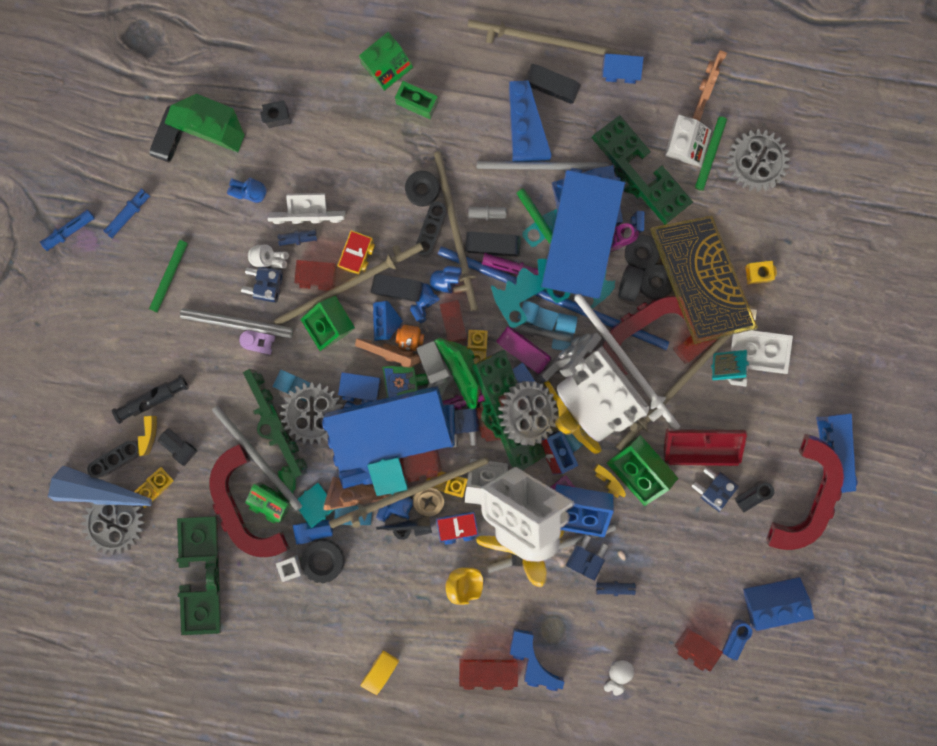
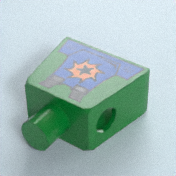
[383,366,429,398]

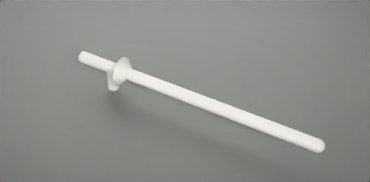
[575,294,681,429]

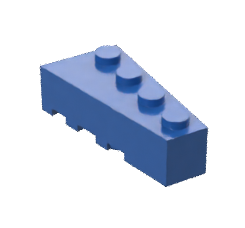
[509,80,551,162]
[816,414,858,493]

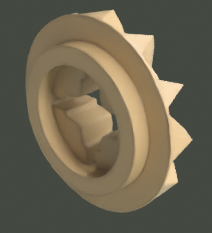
[413,488,444,516]

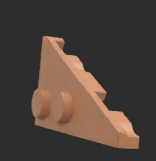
[692,50,727,121]
[355,338,422,367]
[324,477,398,510]

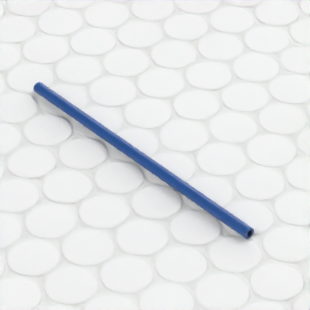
[438,246,670,350]

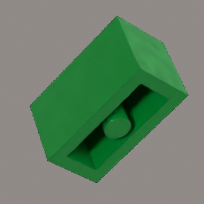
[395,81,438,120]

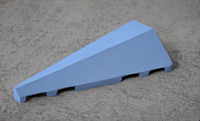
[48,466,152,506]

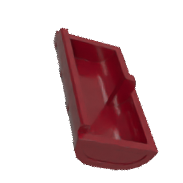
[664,429,747,466]

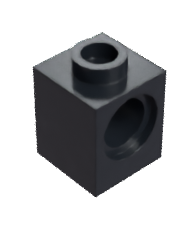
[260,100,291,128]

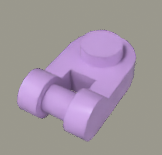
[239,331,275,355]

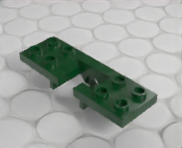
[591,115,693,225]
[472,350,546,471]
[243,369,308,478]
[176,516,222,635]

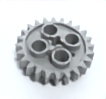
[726,129,790,192]
[498,381,558,445]
[280,382,342,445]
[81,502,146,555]

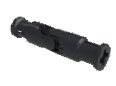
[112,374,189,424]

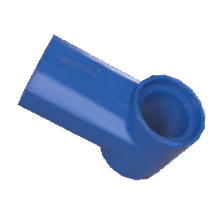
[339,466,373,489]
[293,519,333,545]
[721,619,752,660]

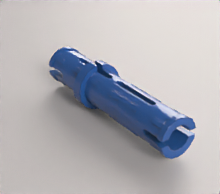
[103,188,151,239]
[40,209,95,251]

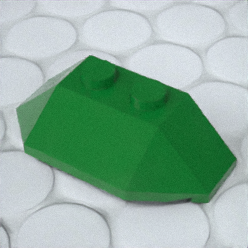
[165,93,245,153]
[434,338,481,409]

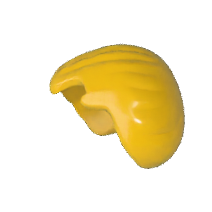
[445,567,483,605]

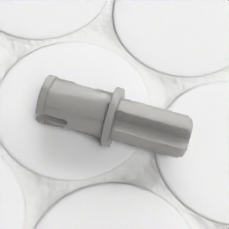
[469,205,507,220]

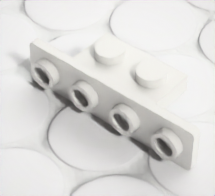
[268,193,346,224]

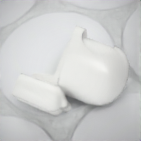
[248,245,289,269]
[604,660,634,696]

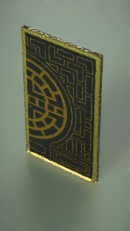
[650,215,758,344]

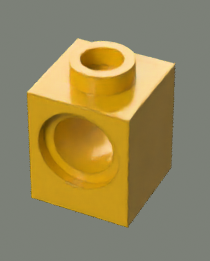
[745,261,777,285]

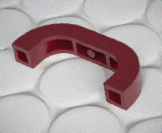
[601,296,695,375]
[766,433,844,550]
[209,444,290,558]

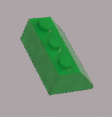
[607,435,679,506]

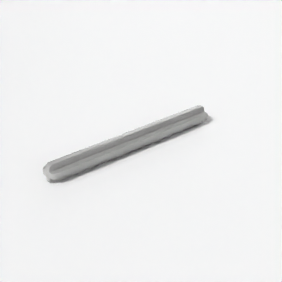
[180,308,293,338]

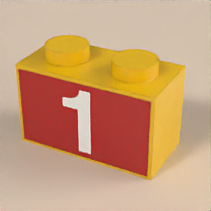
[338,230,375,275]

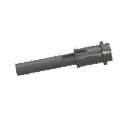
[512,320,572,342]

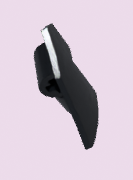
[376,516,432,540]

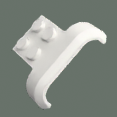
[727,309,793,387]

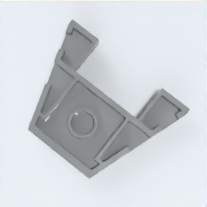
[535,332,602,383]

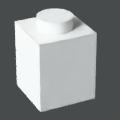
[276,555,304,582]

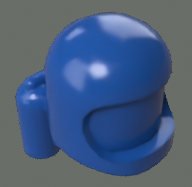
[227,178,267,203]
[430,266,462,293]
[410,283,440,323]
[376,496,413,522]

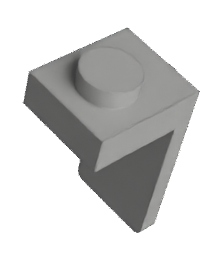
[417,342,449,386]

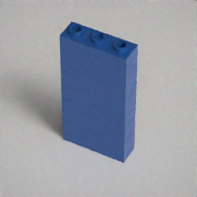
[541,168,625,299]
[322,386,453,472]

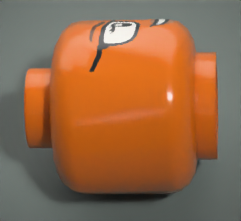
[396,325,424,351]

